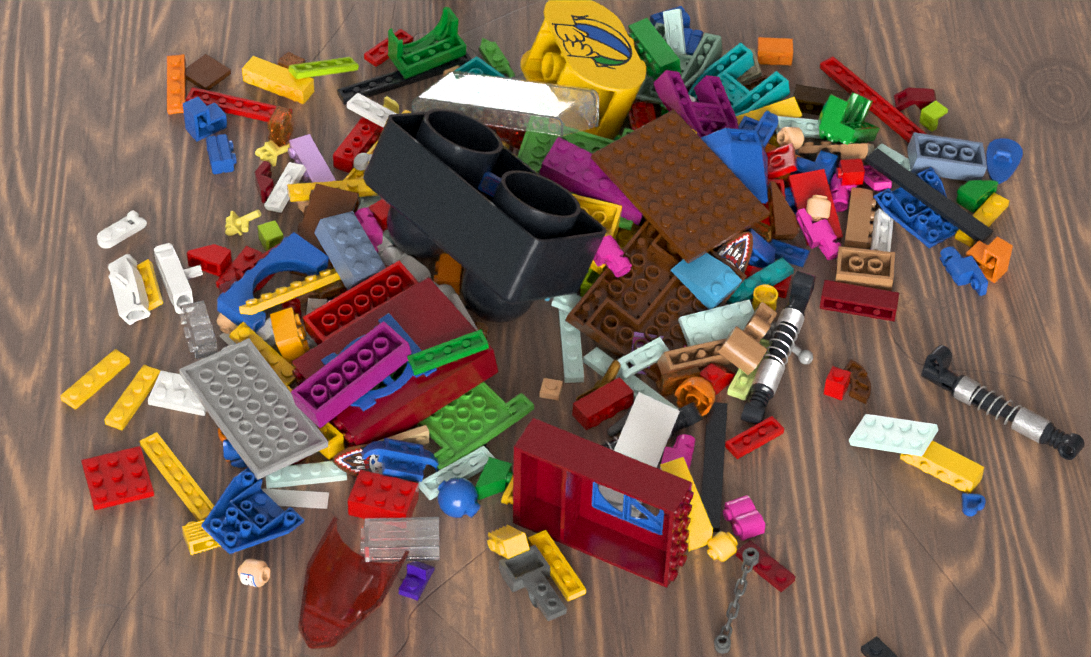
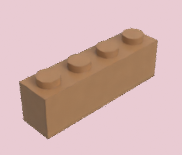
[844,187,876,249]
[657,339,732,379]

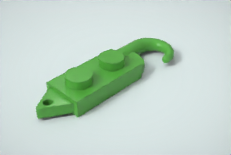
[479,38,516,82]

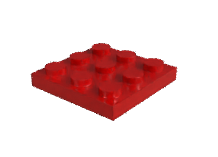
[81,446,154,511]

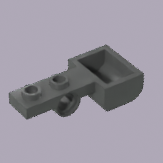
[499,545,567,621]

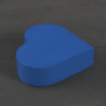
[961,493,986,516]

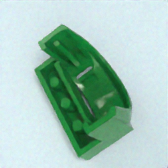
[388,7,467,79]
[817,93,880,145]

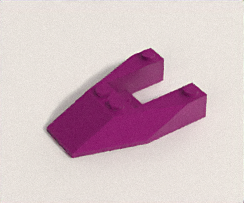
[654,70,739,138]

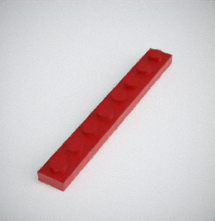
[819,57,926,143]

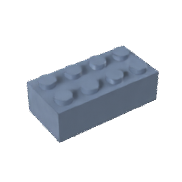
[907,132,987,181]
[314,211,386,290]

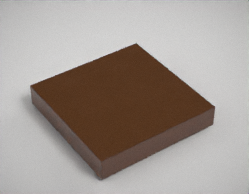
[186,54,231,90]

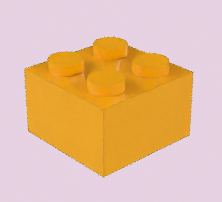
[270,307,310,365]

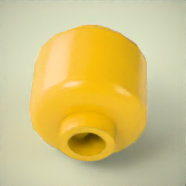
[707,531,738,562]

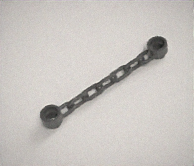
[714,547,759,654]

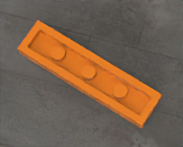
[167,54,186,115]

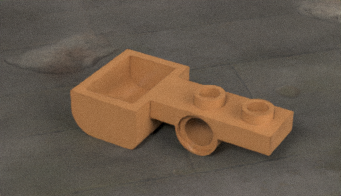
[798,142,874,161]
[718,302,777,375]

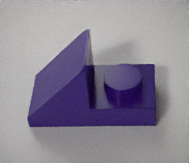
[399,561,435,601]

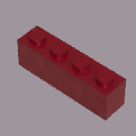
[819,280,900,322]

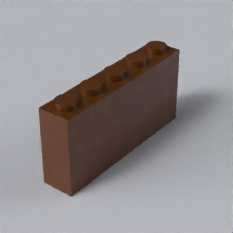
[289,184,361,283]

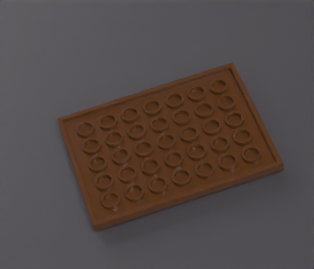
[591,110,770,264]

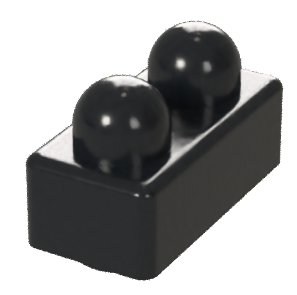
[363,109,607,323]

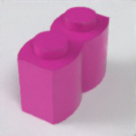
[723,495,765,541]

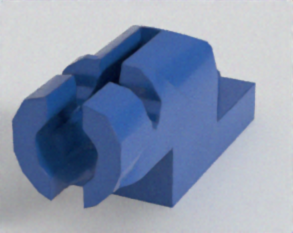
[939,246,988,296]

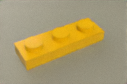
[136,259,163,311]

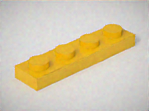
[955,193,1010,247]
[229,322,296,386]
[60,349,130,410]
[104,365,160,431]
[528,530,586,602]

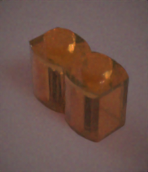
[267,106,293,147]

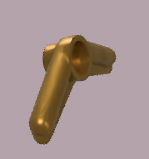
[576,360,621,401]

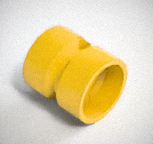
[752,285,778,312]

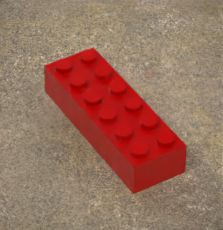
[303,260,419,345]

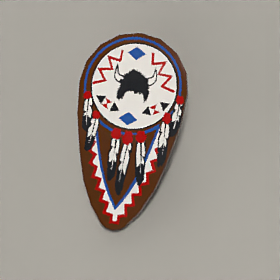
[716,232,753,273]
[333,444,397,478]

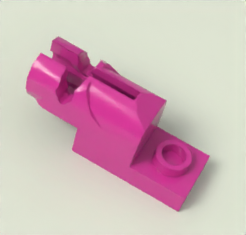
[830,174,857,212]
[355,207,383,253]
[796,208,842,260]
[593,235,632,277]
[661,434,695,469]

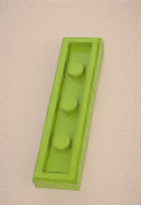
[288,57,359,79]

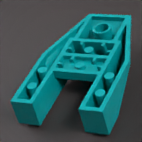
[688,43,790,116]

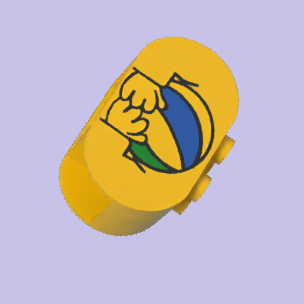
[520,0,646,140]

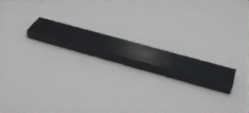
[337,51,471,105]
[865,148,993,242]
[701,402,728,532]

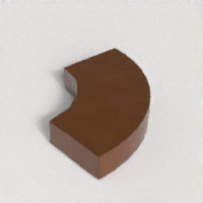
[843,359,871,404]

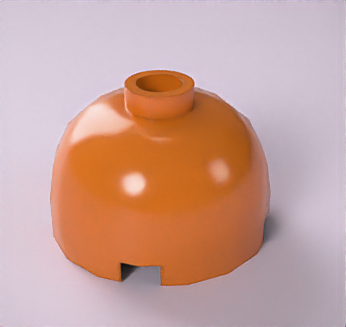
[675,376,715,416]

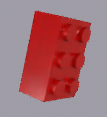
[347,469,419,529]

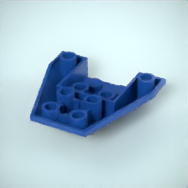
[701,128,768,203]
[874,167,958,248]
[201,467,304,554]

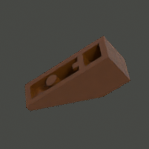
[768,182,800,240]

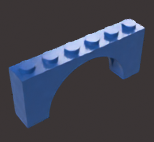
[217,232,329,333]

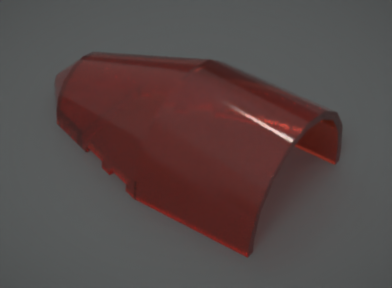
[298,517,409,649]

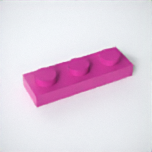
[863,165,892,192]

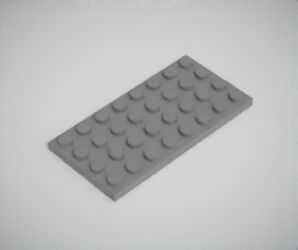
[179,338,328,480]

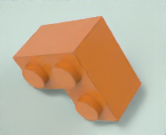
[966,236,1013,283]

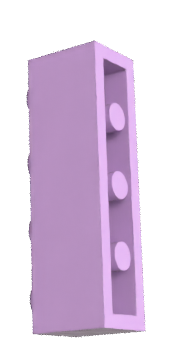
[288,134,336,183]

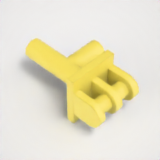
[255,140,290,167]
[225,210,261,236]

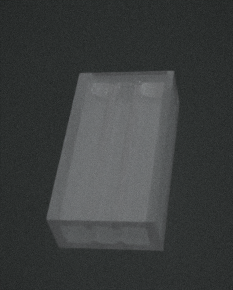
[361,517,440,562]

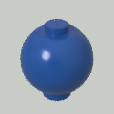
[437,477,481,518]

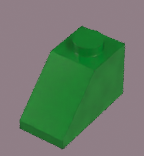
[956,180,998,213]
[475,457,513,500]

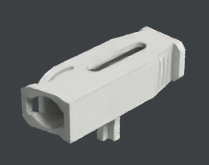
[154,243,203,314]
[108,254,151,325]

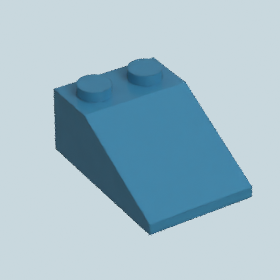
[671,253,742,310]

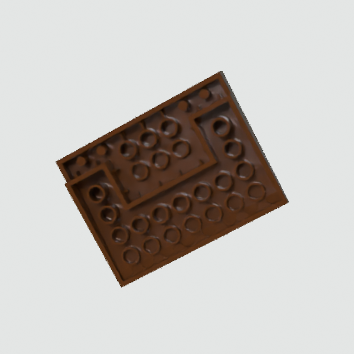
[565,220,747,385]

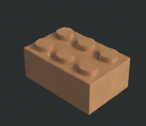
[835,246,895,291]

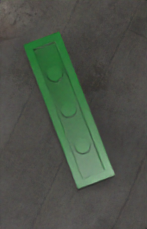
[407,329,489,375]

